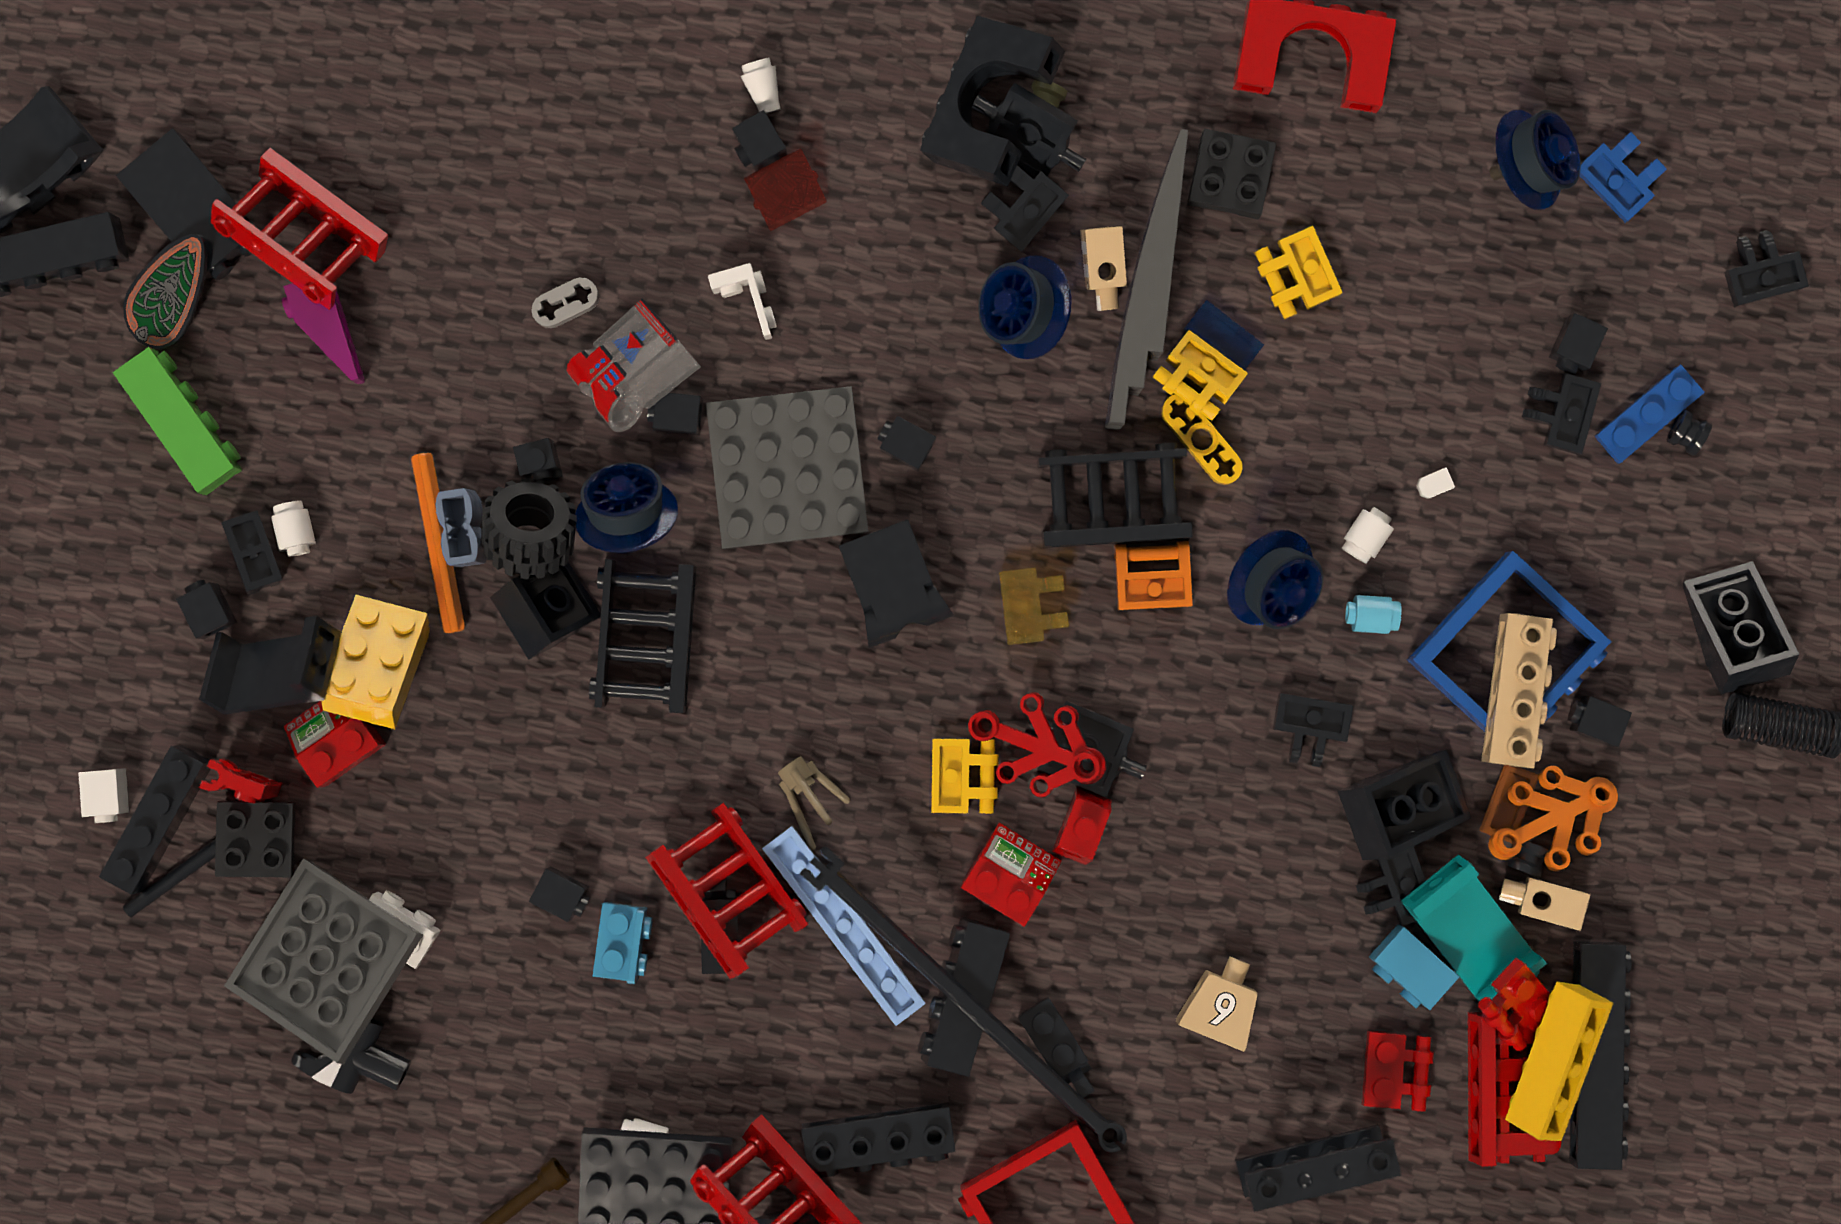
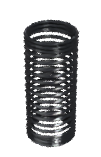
[1722,692,1841,759]

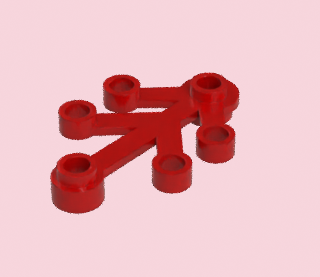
[968,692,1106,797]

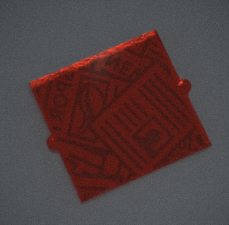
[744,148,827,231]

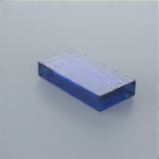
[1183,300,1264,371]

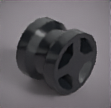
[1666,410,1712,456]
[1506,841,1550,879]

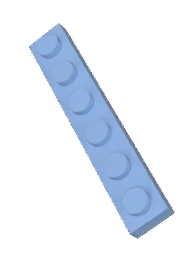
[762,826,926,1026]

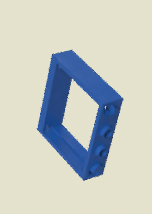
[1407,551,1611,732]

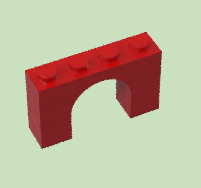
[1233,0,1397,113]

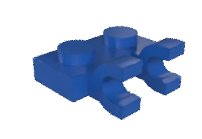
[1579,132,1667,223]

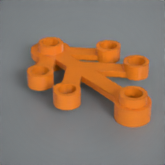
[1488,766,1618,872]

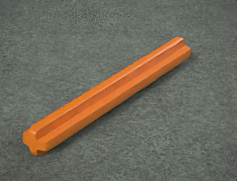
[411,453,465,633]

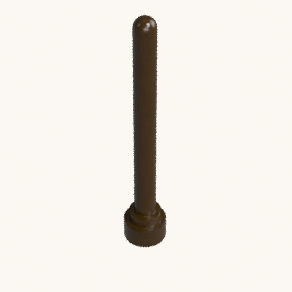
[480,1157,571,1224]

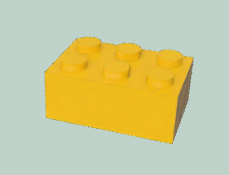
[321,595,430,729]

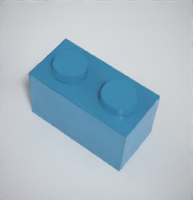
[1369,924,1459,1010]

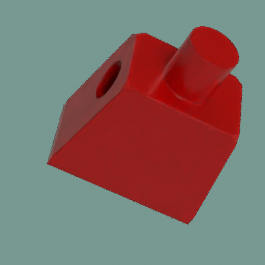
[1052,786,1111,865]

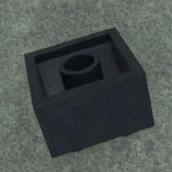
[490,562,601,660]

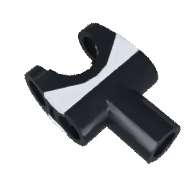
[291,1018,411,1094]

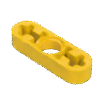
[1161,394,1242,485]

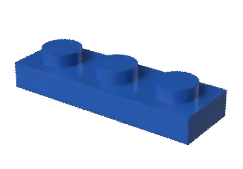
[1594,364,1705,464]

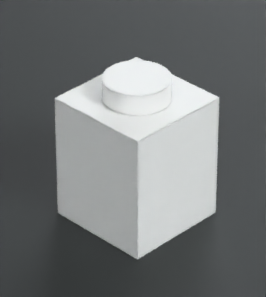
[79,768,129,823]

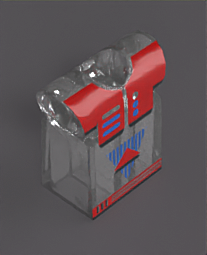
[566,298,701,432]

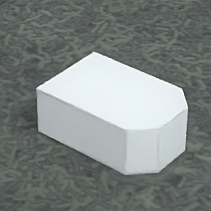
[1417,467,1455,499]

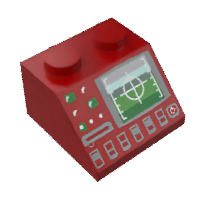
[284,701,387,788]
[960,822,1061,927]

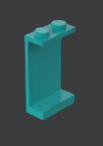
[1401,855,1547,1001]

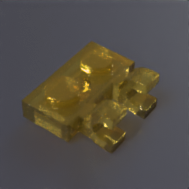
[999,567,1069,645]

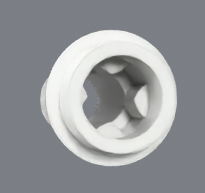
[741,58,781,114]

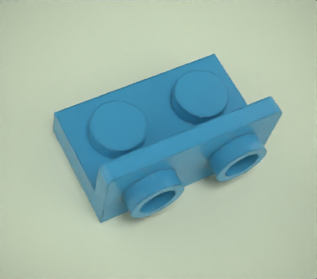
[593,902,653,984]

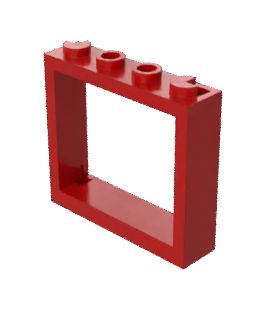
[958,1120,1135,1224]

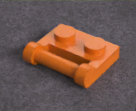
[1114,541,1193,610]

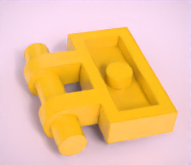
[1255,226,1343,319]
[1153,330,1248,421]
[931,738,999,814]

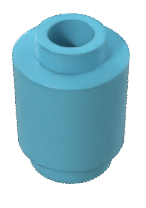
[1345,595,1401,634]

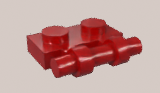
[1478,958,1550,1051]
[1362,1031,1434,1111]

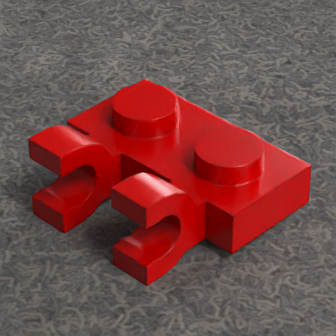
[199,758,282,804]

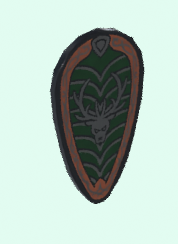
[123,234,208,349]

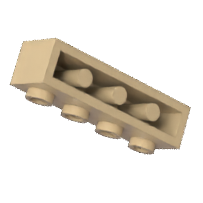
[1481,613,1557,768]

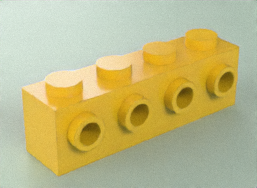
[1505,982,1613,1141]

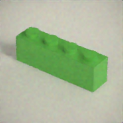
[112,347,242,495]

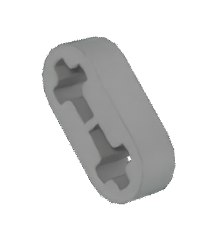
[531,277,599,328]

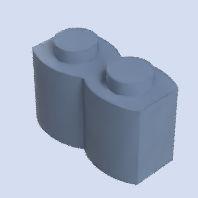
[436,488,487,567]

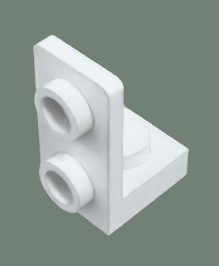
[708,263,777,340]

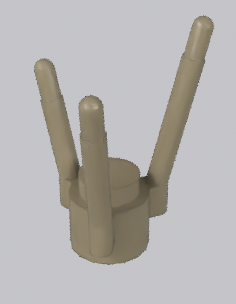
[778,756,850,851]

